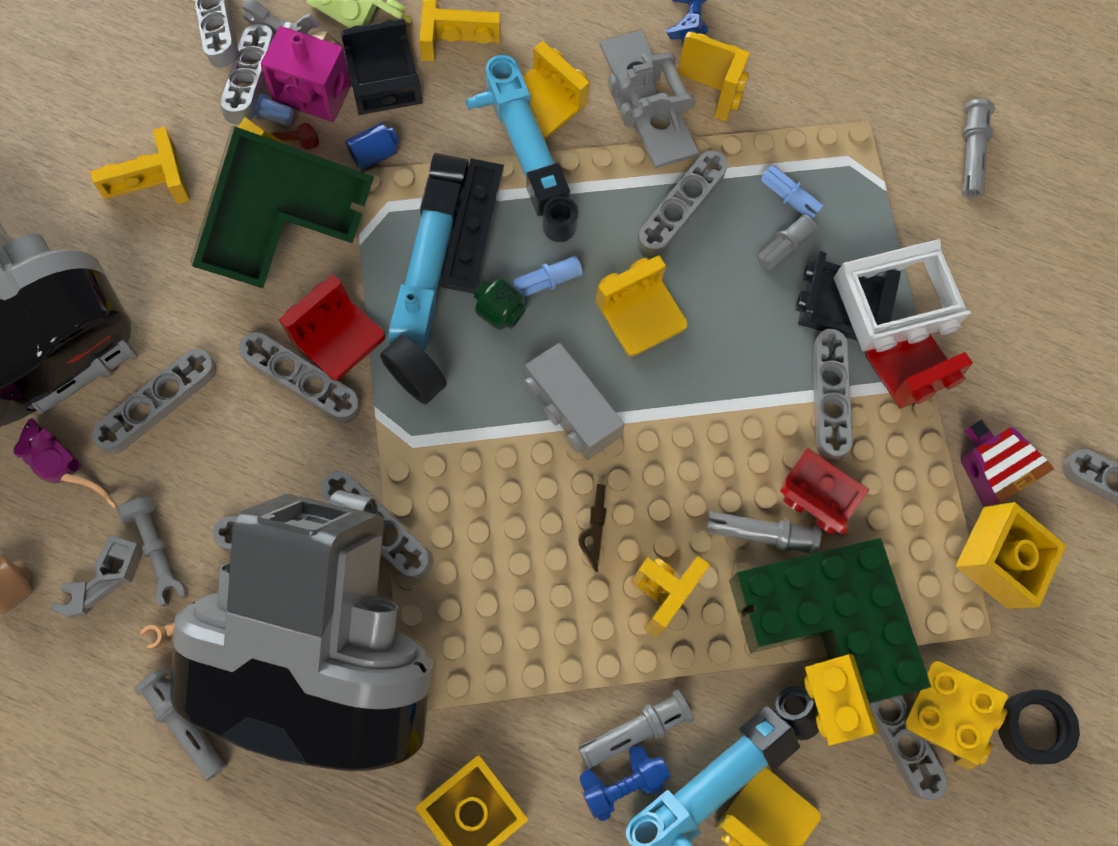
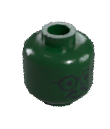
[473,277,527,330]

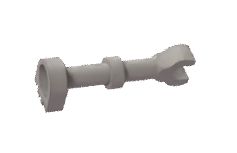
[117,496,188,607]

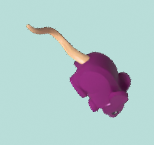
[13,418,117,508]

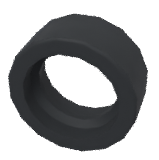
[380,335,447,404]
[998,690,1080,764]

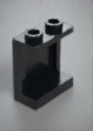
[340,19,423,115]
[795,251,901,341]

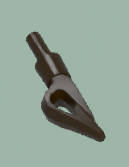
[578,484,607,573]

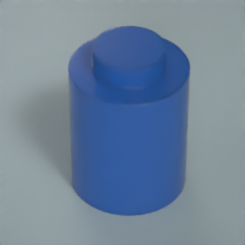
[345,123,399,171]

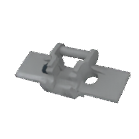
[599,30,699,169]

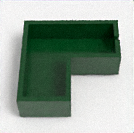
[190,126,374,288]
[729,538,931,704]

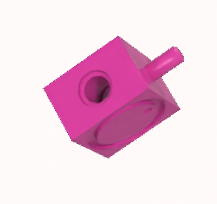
[260,26,352,123]

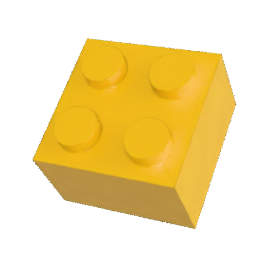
[955,502,1067,609]
[414,754,528,846]

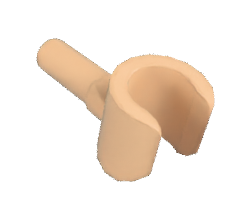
[140,623,174,649]

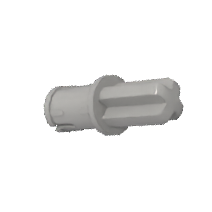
[757,214,817,270]

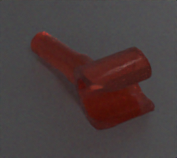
[271,123,319,149]

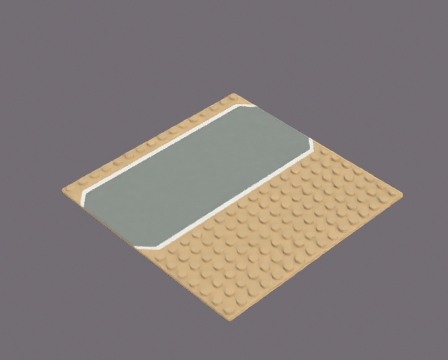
[356,121,992,713]

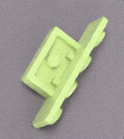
[306,0,413,28]

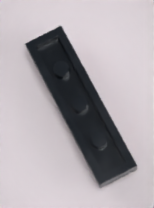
[441,158,504,294]

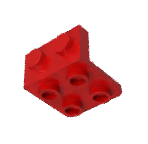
[279,274,385,381]
[865,334,973,409]
[780,447,869,535]

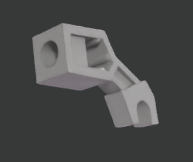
[51,535,143,618]

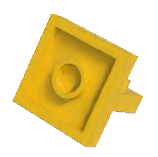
[631,556,710,638]

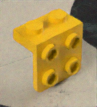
[678,32,750,122]
[523,41,590,140]
[595,255,688,357]
[804,654,879,746]
[905,661,1008,770]
[714,767,821,846]

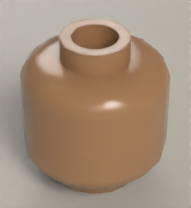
[0,557,34,614]

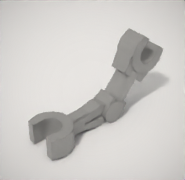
[242,0,320,35]

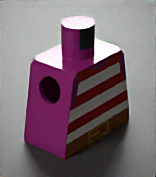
[961,420,1054,507]

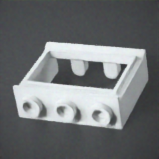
[834,239,971,352]

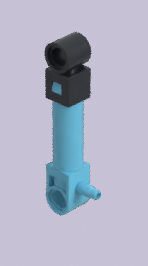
[466,55,578,242]
[388,153,469,350]
[626,686,819,846]

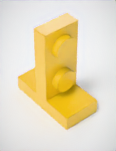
[419,0,501,61]
[90,126,190,204]

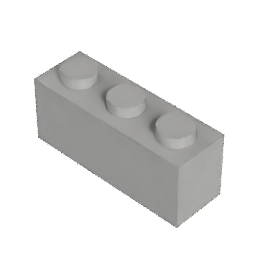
[523,342,625,460]

